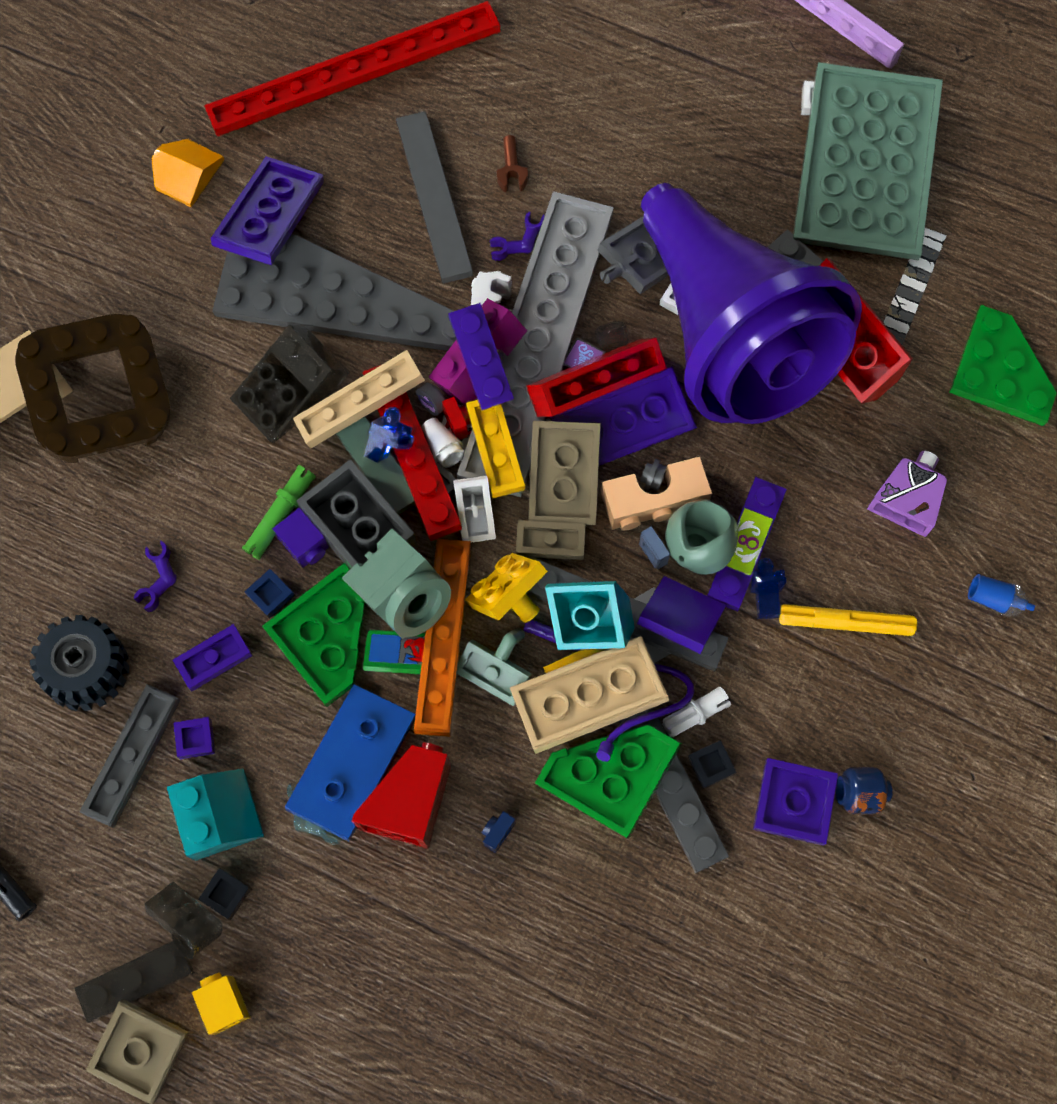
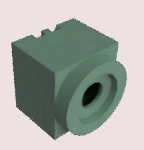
[342,529,452,639]

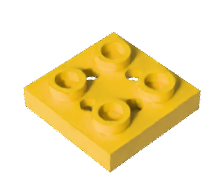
[465,553,548,623]

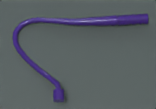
[523,620,694,762]

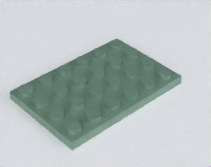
[793,62,943,260]

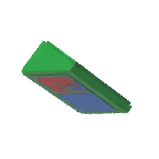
[363,630,426,674]

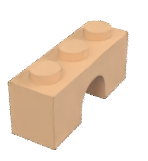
[601,456,712,531]

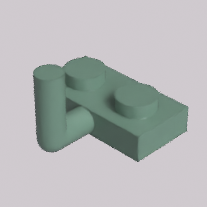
[457,628,532,706]

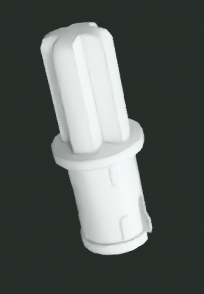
[662,687,731,737]

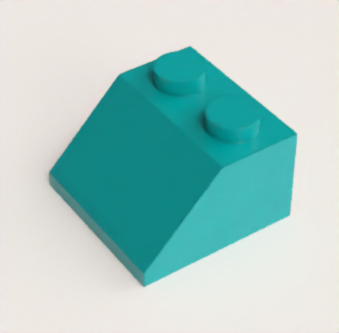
[545,581,635,650]
[167,769,264,861]

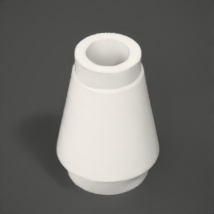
[421,418,465,468]

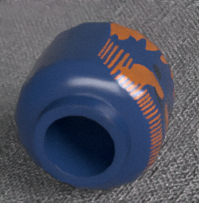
[835,767,892,814]

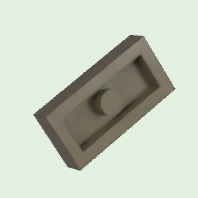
[516,520,586,560]

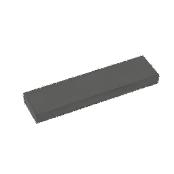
[79,684,180,828]

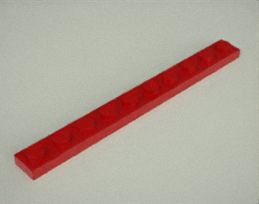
[204,1,500,137]

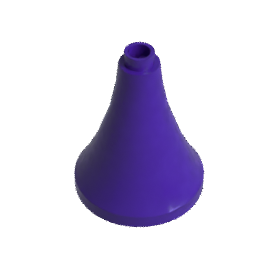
[641,183,862,424]

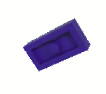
[173,624,253,691]

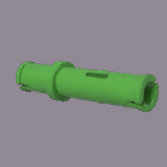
[242,465,316,560]

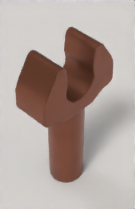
[497,135,528,192]

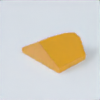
[152,139,225,208]

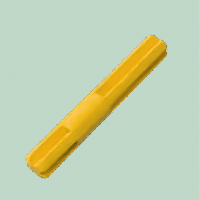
[779,604,917,636]

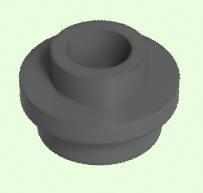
[641,459,667,491]

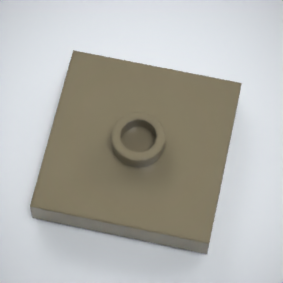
[86,999,189,1104]

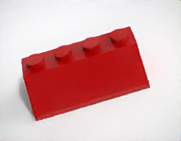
[819,258,913,403]

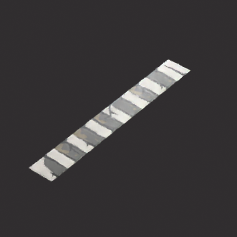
[883,228,946,345]

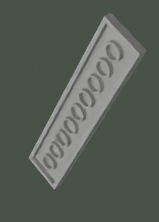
[457,191,614,497]

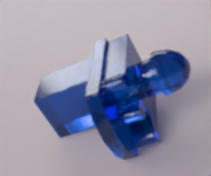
[364,407,414,463]
[750,557,787,619]

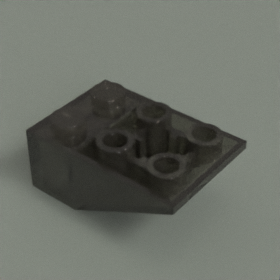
[230,325,350,443]

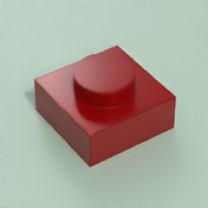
[442,397,471,440]

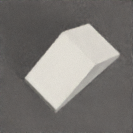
[453,476,496,543]

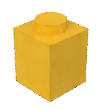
[192,972,250,1035]

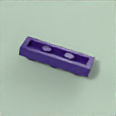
[448,303,514,411]

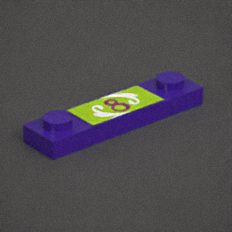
[707,477,787,612]

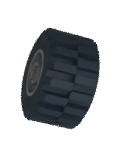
[30,615,129,711]

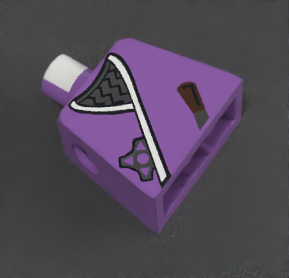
[867,451,947,537]

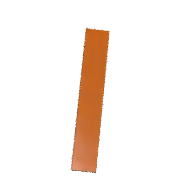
[414,539,471,737]

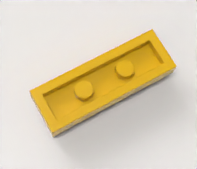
[466,400,525,499]

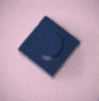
[244,569,295,619]
[482,811,516,853]

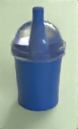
[968,574,1035,617]

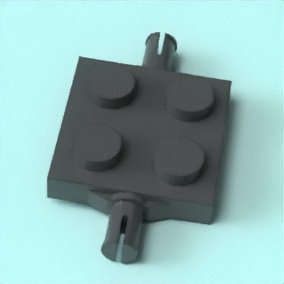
[597,216,669,294]

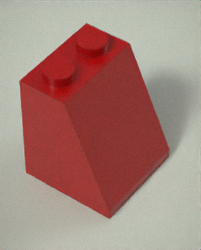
[351,742,451,849]

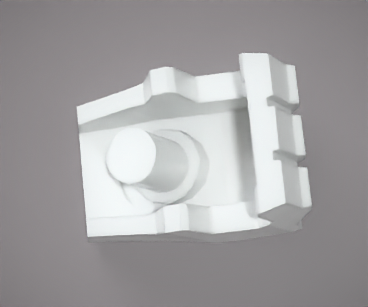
[471,271,512,306]

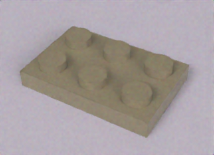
[528,421,600,525]

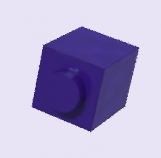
[272,508,329,568]

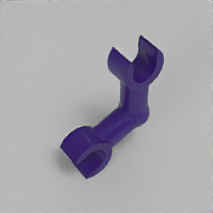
[490,211,545,261]
[134,540,177,613]

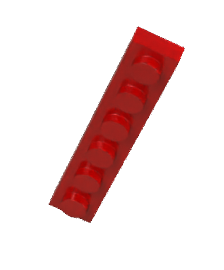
[363,365,462,541]

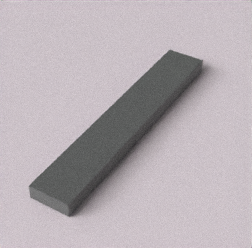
[396,111,473,284]

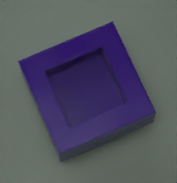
[174,717,215,760]

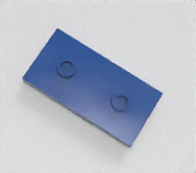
[285,684,416,842]

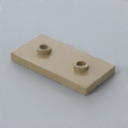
[510,636,669,754]

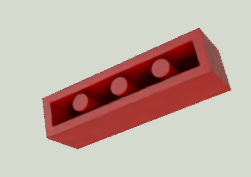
[526,337,667,417]

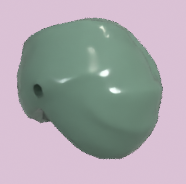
[665,499,738,575]

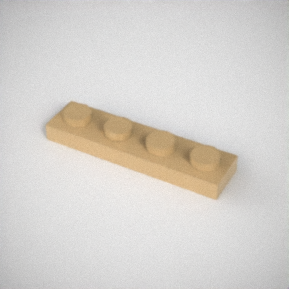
[293,350,425,449]

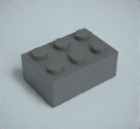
[297,459,418,569]

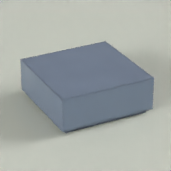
[639,526,670,570]

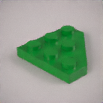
[949,305,1057,426]
[262,563,365,707]
[535,725,681,839]

